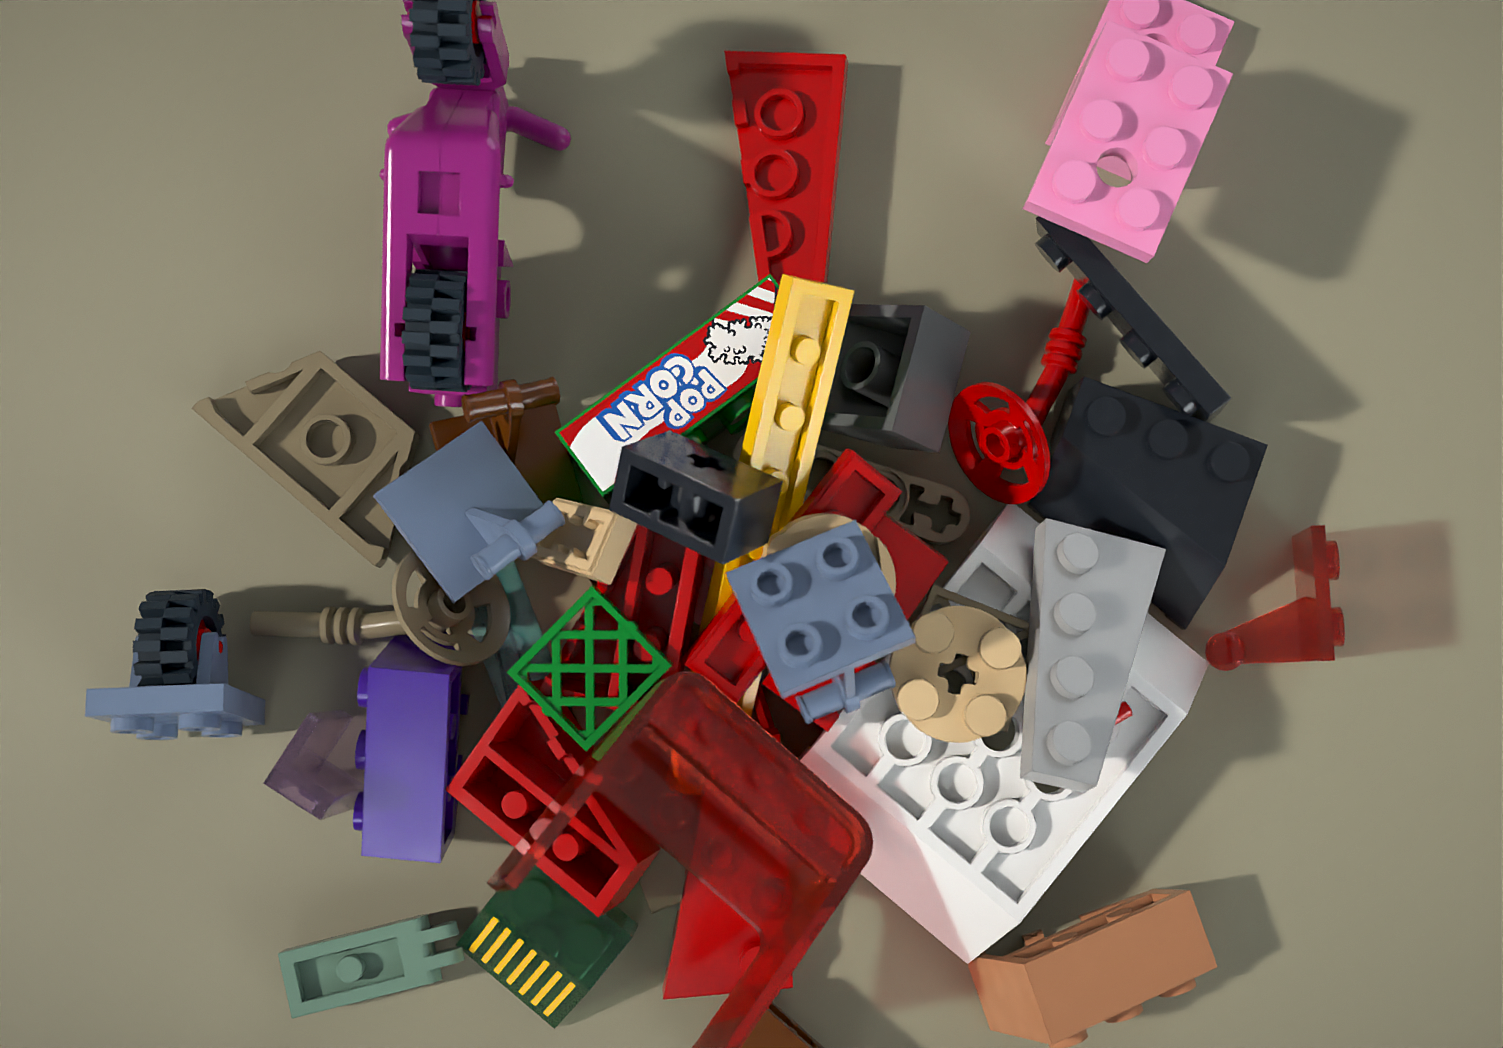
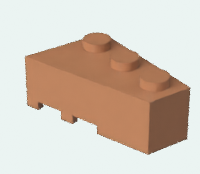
[967,889,1218,1048]

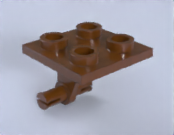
[429,376,584,505]

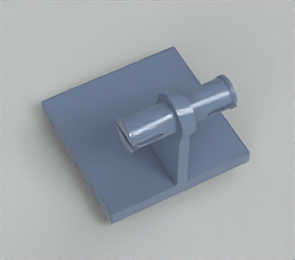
[373,421,566,603]
[726,520,916,724]

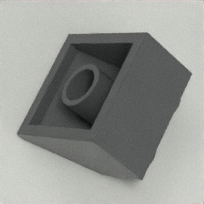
[821,304,971,453]

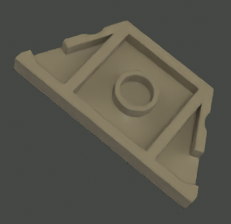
[191,351,420,568]

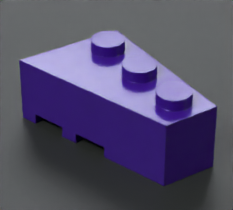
[353,632,477,863]

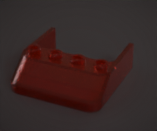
[487,671,873,1048]

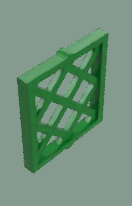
[507,585,673,751]

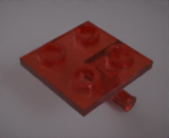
[1204,525,1345,671]

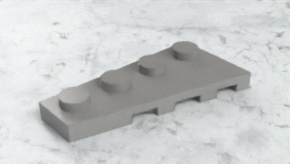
[1020,518,1166,793]

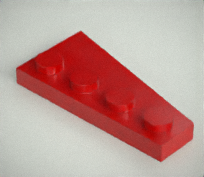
[724,50,849,286]
[662,728,793,1000]

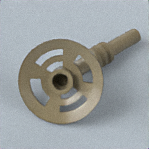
[249,550,510,666]

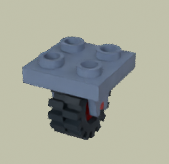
[85,589,265,740]

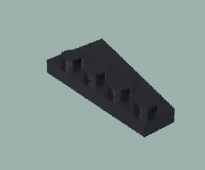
[1035,216,1231,422]

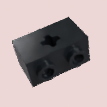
[609,430,783,565]

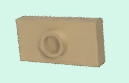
[531,498,637,585]

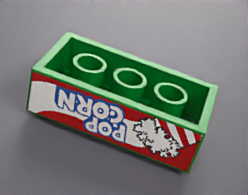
[555,274,779,506]

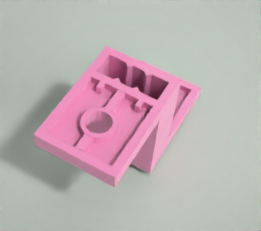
[1023,0,1235,263]

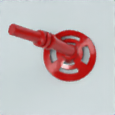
[948,278,1090,504]

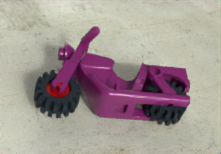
[379,0,571,407]

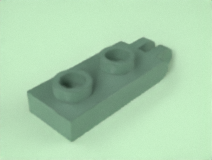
[278,914,465,1019]

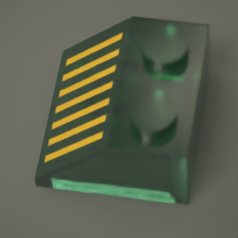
[456,857,638,1029]

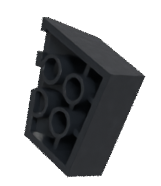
[1027,376,1268,630]

